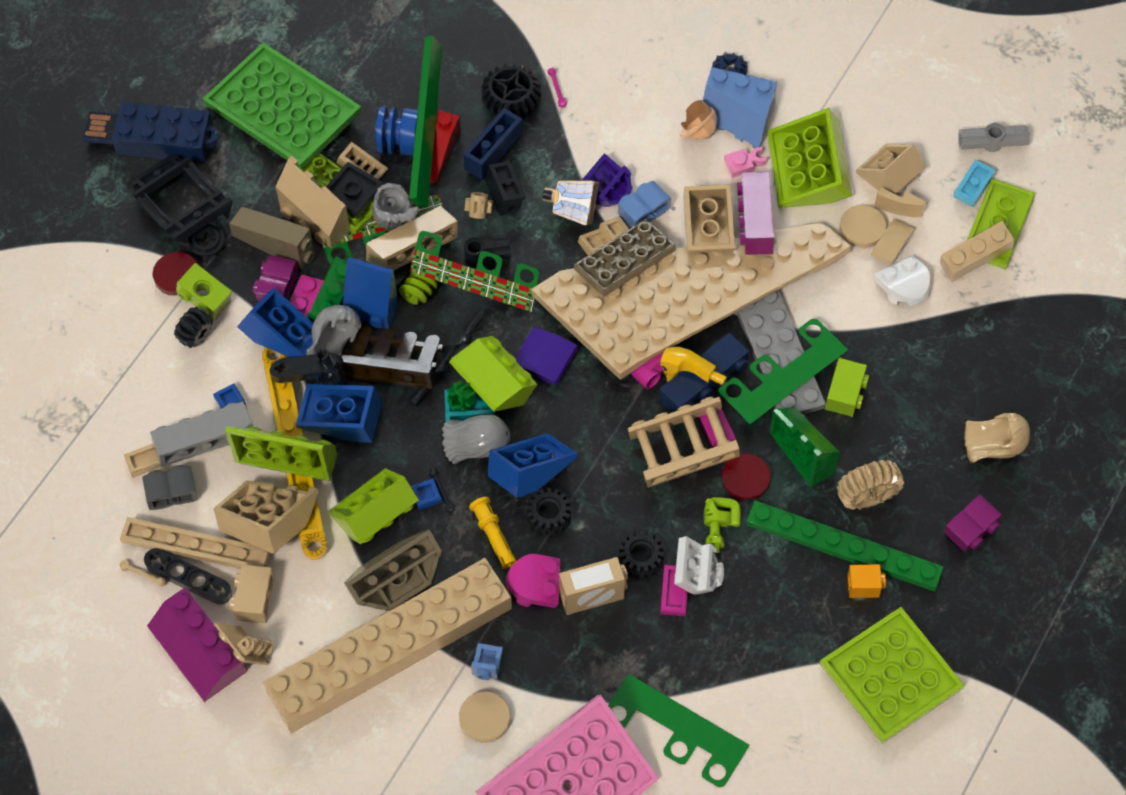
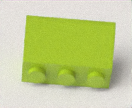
[449,336,538,412]
[328,468,419,544]

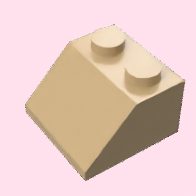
[855,144,926,194]

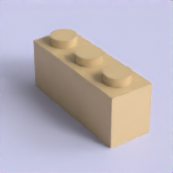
[940,221,1015,282]

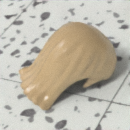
[964,413,1030,463]

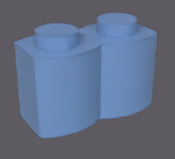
[618,181,671,227]

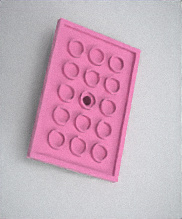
[475,695,659,795]

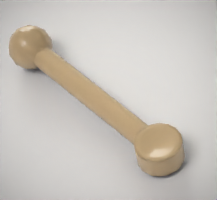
[120,560,166,587]

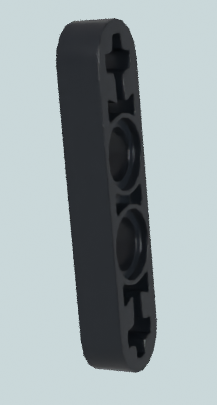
[144,548,232,605]

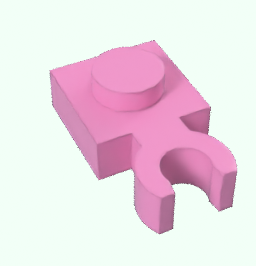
[724,147,767,178]

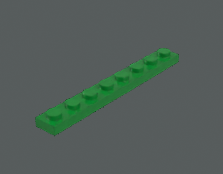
[746,500,944,592]

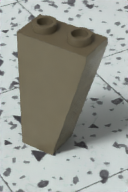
[229,207,315,270]

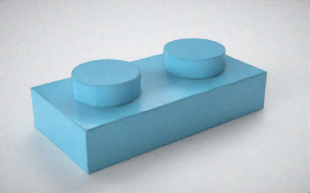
[953,160,996,207]

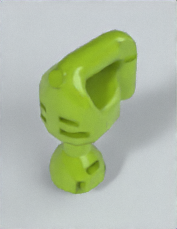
[704,497,741,553]

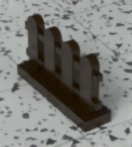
[340,326,444,389]

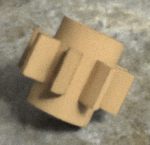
[464,192,492,219]

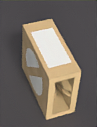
[559,557,628,615]

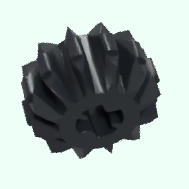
[174,306,213,348]

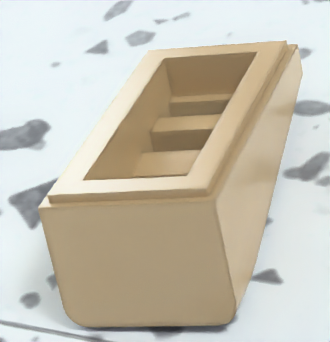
[336,142,388,180]

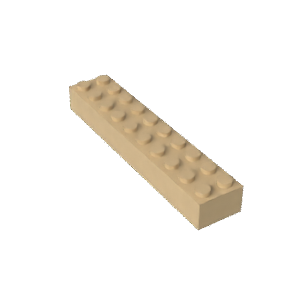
[263,558,512,734]

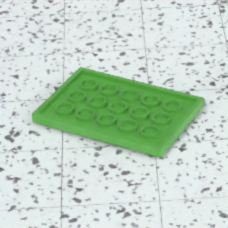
[202,43,362,170]

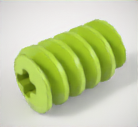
[399,272,439,305]

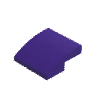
[515,328,578,385]

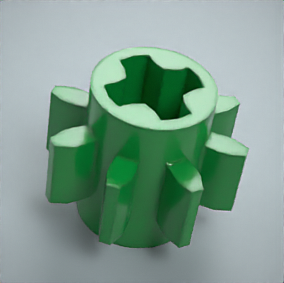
[447,380,477,412]

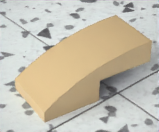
[874,187,926,217]
[578,216,629,255]
[871,219,914,265]

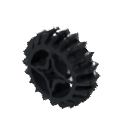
[481,63,541,117]

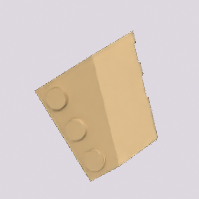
[276,156,350,249]
[213,480,318,554]

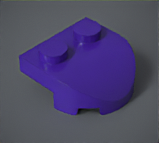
[581,153,633,207]

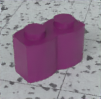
[253,255,298,302]
[944,495,1002,552]

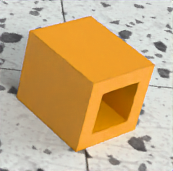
[847,565,886,598]

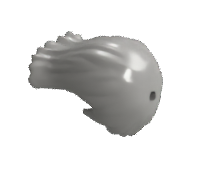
[372,183,419,230]
[306,305,361,356]
[442,414,511,464]

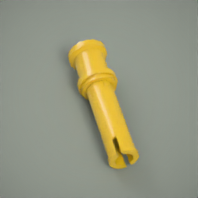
[469,497,516,569]

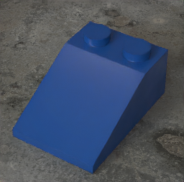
[343,257,399,329]
[237,287,313,357]
[296,384,383,443]
[488,433,577,497]

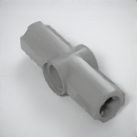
[958,123,1030,152]

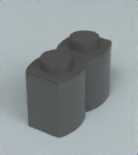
[142,465,198,510]

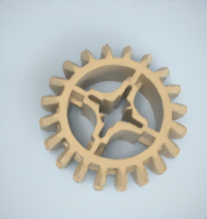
[837,460,904,510]

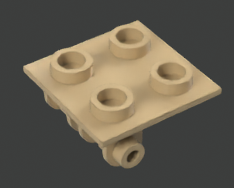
[214,623,274,665]

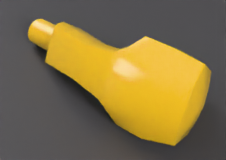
[660,347,727,385]

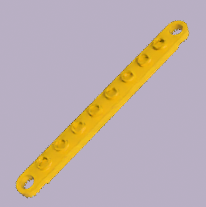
[262,347,327,560]

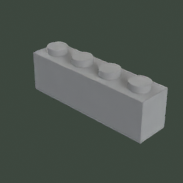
[150,401,253,467]

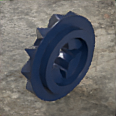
[712,52,747,75]

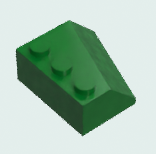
[770,408,840,488]

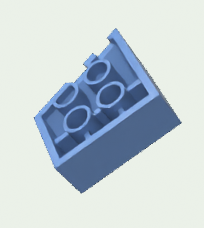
[703,67,777,149]

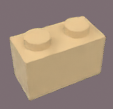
[230,565,274,624]

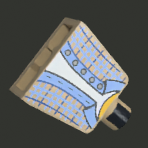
[543,180,599,225]

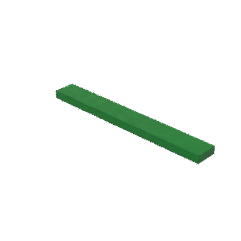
[409,35,443,209]

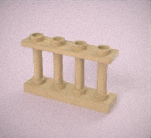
[628,397,740,488]

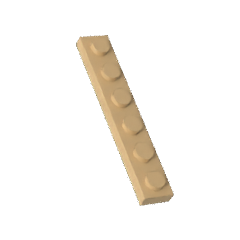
[120,517,270,569]

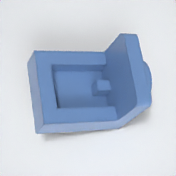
[471,643,503,680]

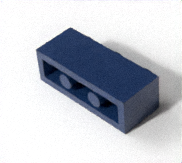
[463,108,523,180]

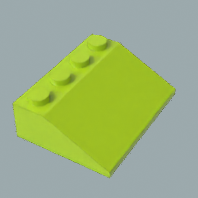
[767,108,853,208]
[225,426,337,481]

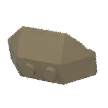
[344,529,442,611]

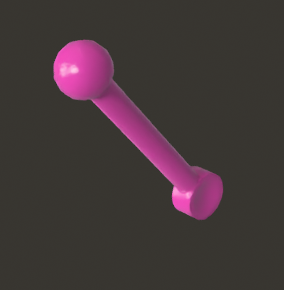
[547,68,567,108]

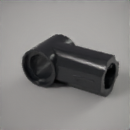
[464,237,511,267]

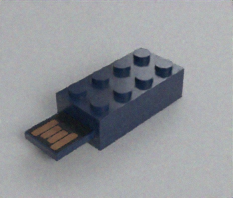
[82,102,219,163]

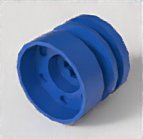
[374,106,418,157]

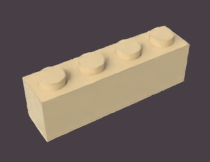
[366,206,458,270]

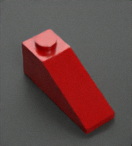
[430,110,461,185]

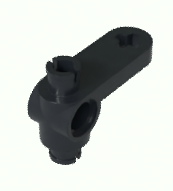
[270,349,347,385]

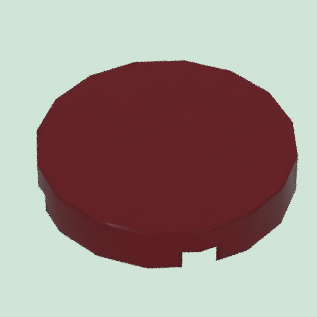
[152,252,197,296]
[722,454,770,501]

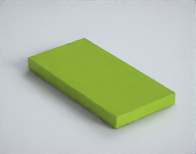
[967,178,1035,270]

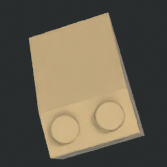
[683,185,735,252]

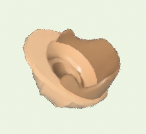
[680,100,717,139]

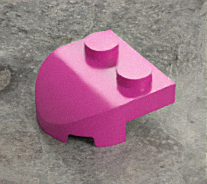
[506,554,560,608]

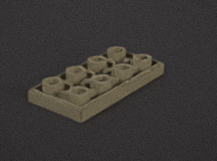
[574,219,676,297]

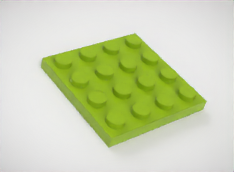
[819,607,965,744]

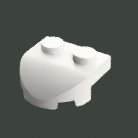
[874,255,931,306]
[674,536,724,594]

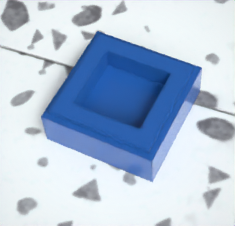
[213,383,246,409]
[411,478,442,510]

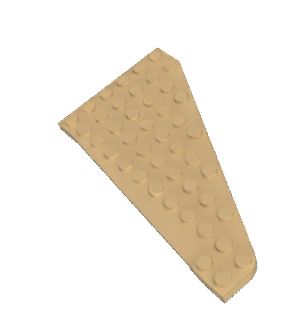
[531,223,851,380]

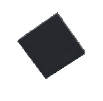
[326,162,385,220]

